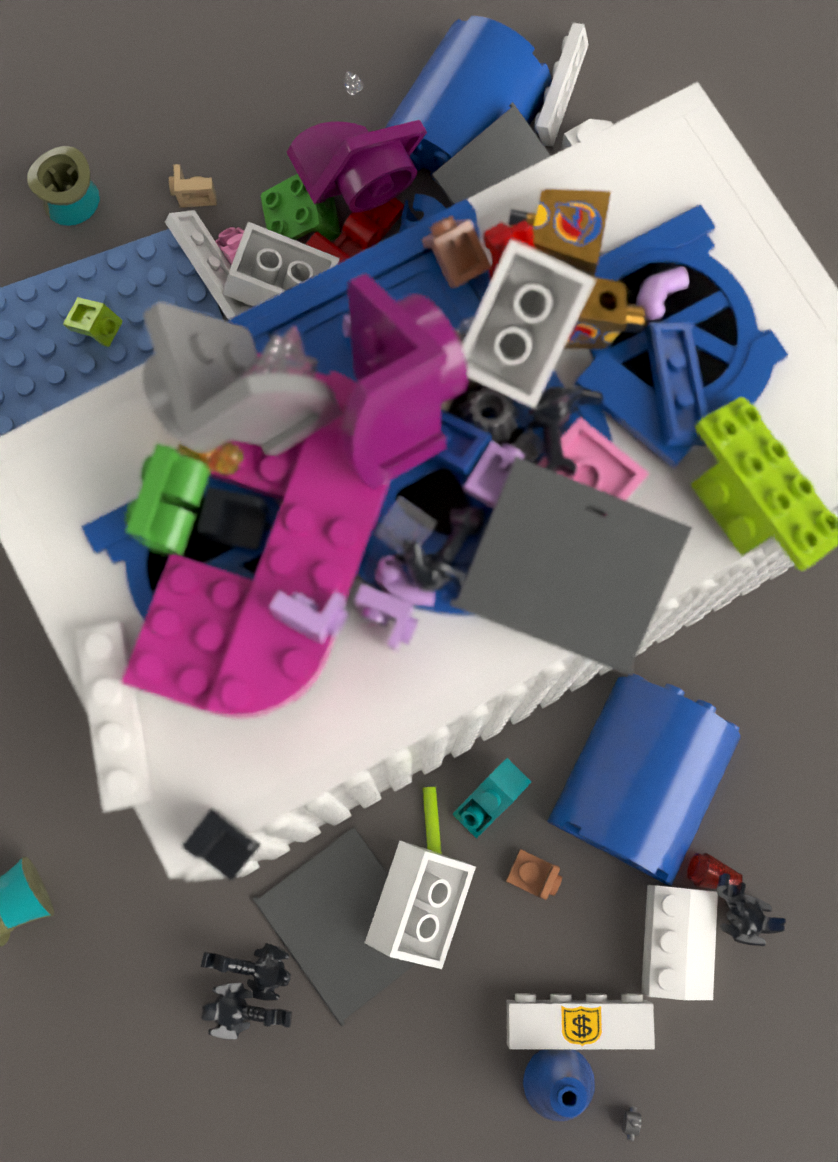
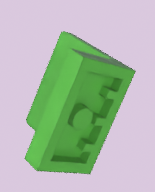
[261,174,341,241]

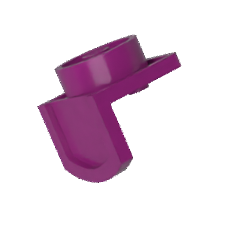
[286,120,427,212]
[342,273,468,489]

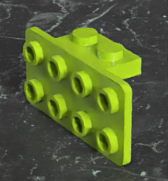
[690,397,838,571]

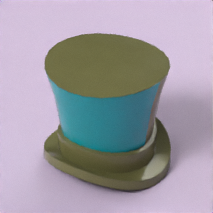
[27,146,100,226]
[0,856,54,947]

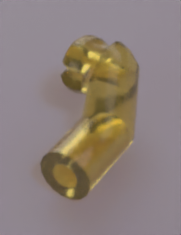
[176,442,244,476]

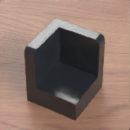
[197,487,269,550]
[181,808,261,880]

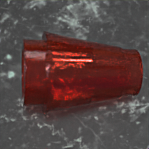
[687,853,743,889]

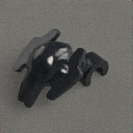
[527,385,604,477]
[394,506,485,592]
[716,873,786,946]
[200,943,291,1001]
[201,982,292,1039]

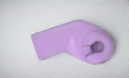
[637,267,689,320]
[375,556,435,606]

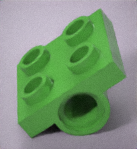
[125,443,212,556]

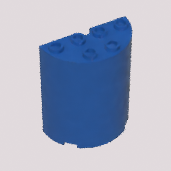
[385,16,552,181]
[547,673,741,887]

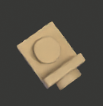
[169,164,217,208]

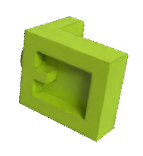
[63,297,122,347]

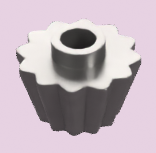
[460,387,519,444]

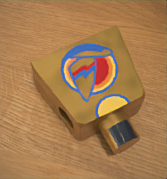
[508,189,611,277]
[563,276,645,349]

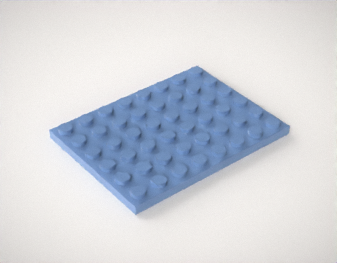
[0,229,224,436]

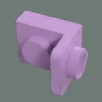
[463,442,525,509]
[354,584,418,652]
[269,591,349,645]

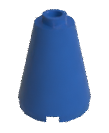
[523,1049,595,1121]

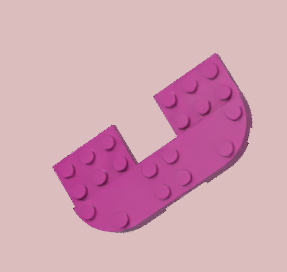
[121,353,391,719]

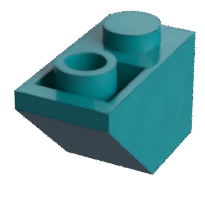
[452,758,531,839]

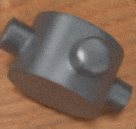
[622,1106,641,1141]

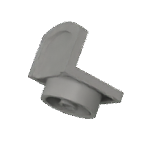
[142,302,342,456]

